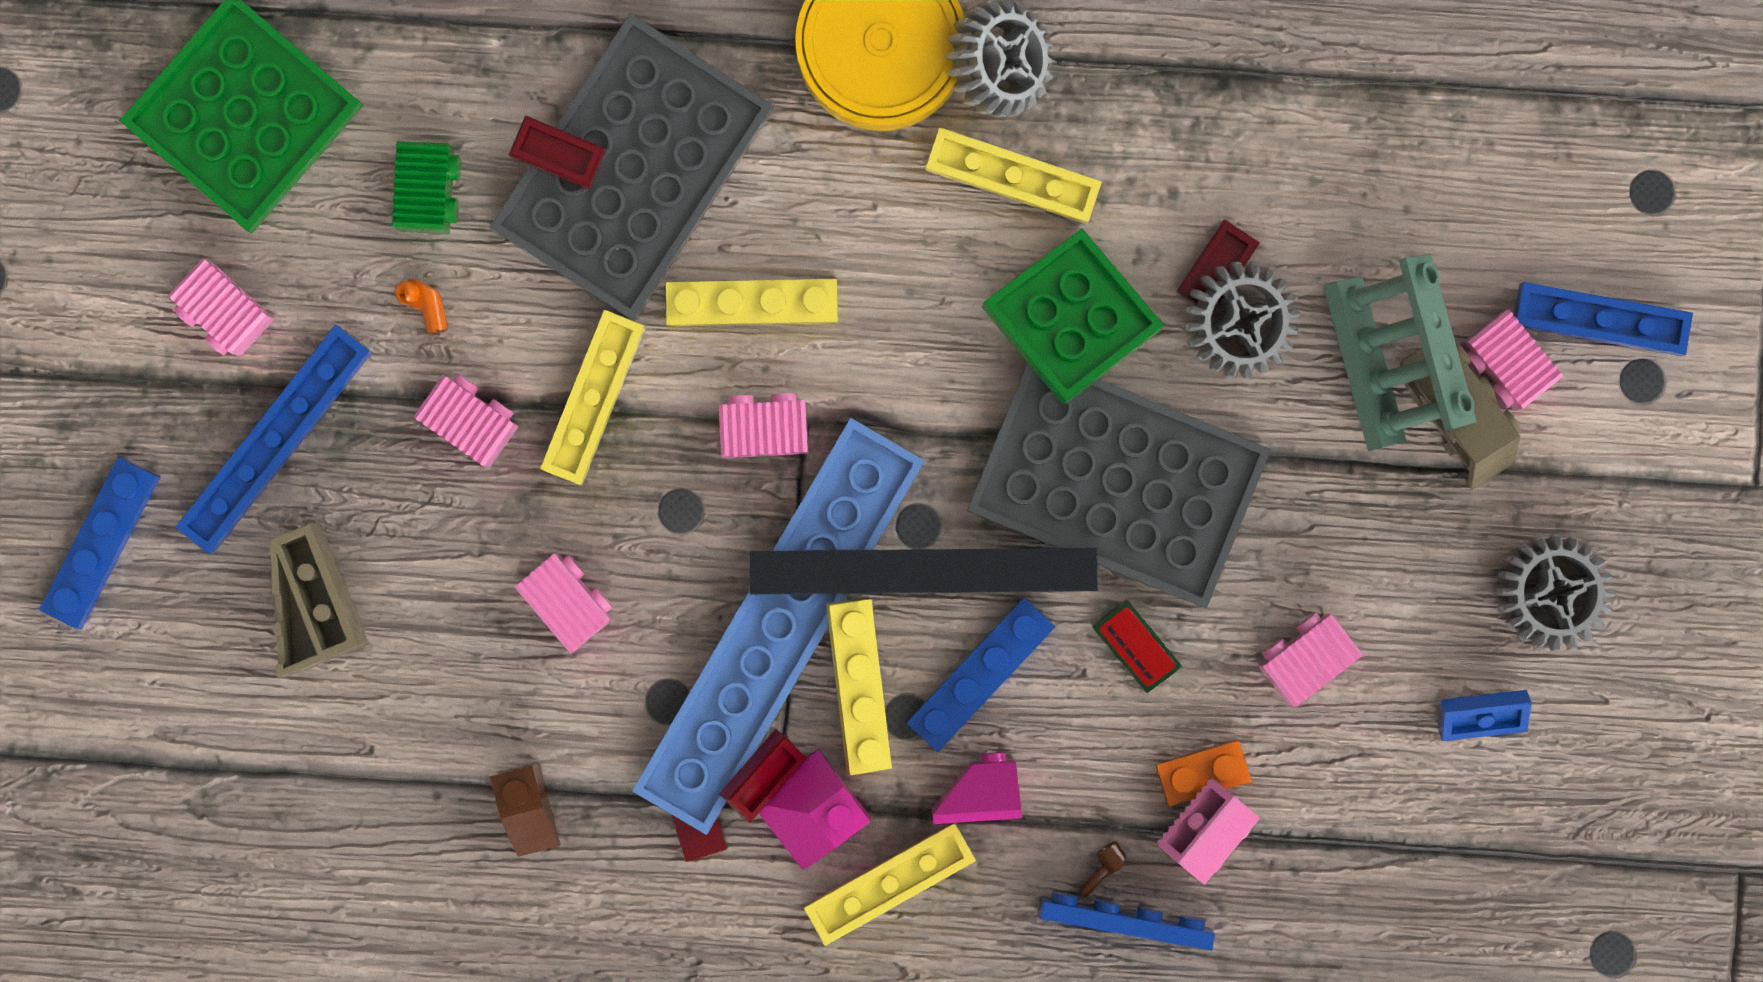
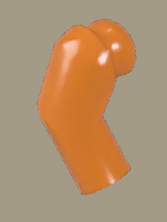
[395,279,448,334]

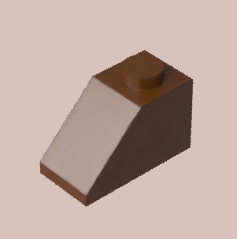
[490,762,561,857]

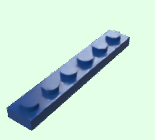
[175,325,373,554]

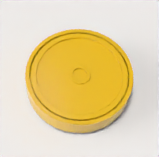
[795,0,965,131]

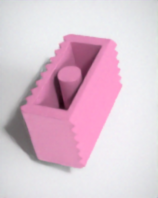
[168,258,274,356]
[1461,309,1563,411]
[413,374,518,468]
[719,393,809,458]
[515,554,613,653]
[1258,612,1363,708]
[1157,779,1260,885]

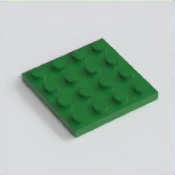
[119,0,364,234]

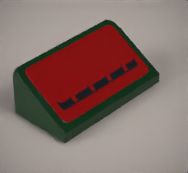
[1092,600,1182,693]

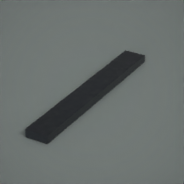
[750,548,1098,595]

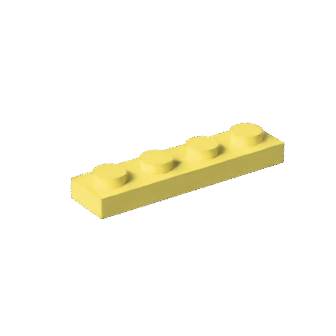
[926,127,1102,224]
[666,279,838,327]
[540,310,645,486]
[826,597,892,775]
[804,823,976,946]

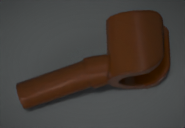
[1079,841,1125,898]

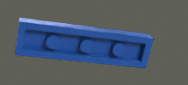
[1514,282,1693,356]
[39,457,160,629]
[906,597,1055,752]
[1038,891,1215,951]

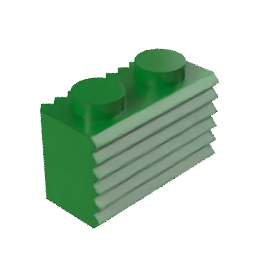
[392,141,461,234]

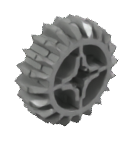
[945,0,1055,118]
[1183,262,1300,378]
[1495,534,1616,651]

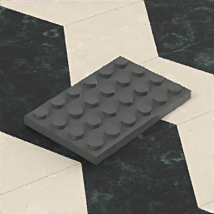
[490,13,774,322]
[967,363,1271,609]

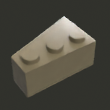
[1400,343,1521,490]
[269,524,369,678]

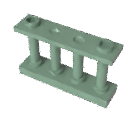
[1323,254,1477,451]

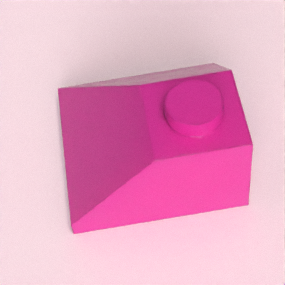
[759,749,871,870]
[931,752,1022,824]

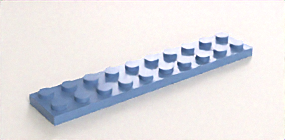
[632,418,925,835]

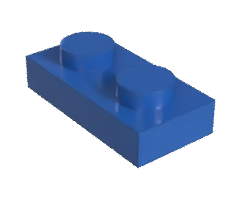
[1438,690,1531,741]

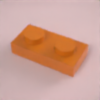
[1155,739,1252,807]

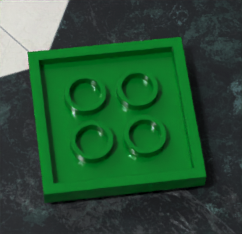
[982,228,1164,406]

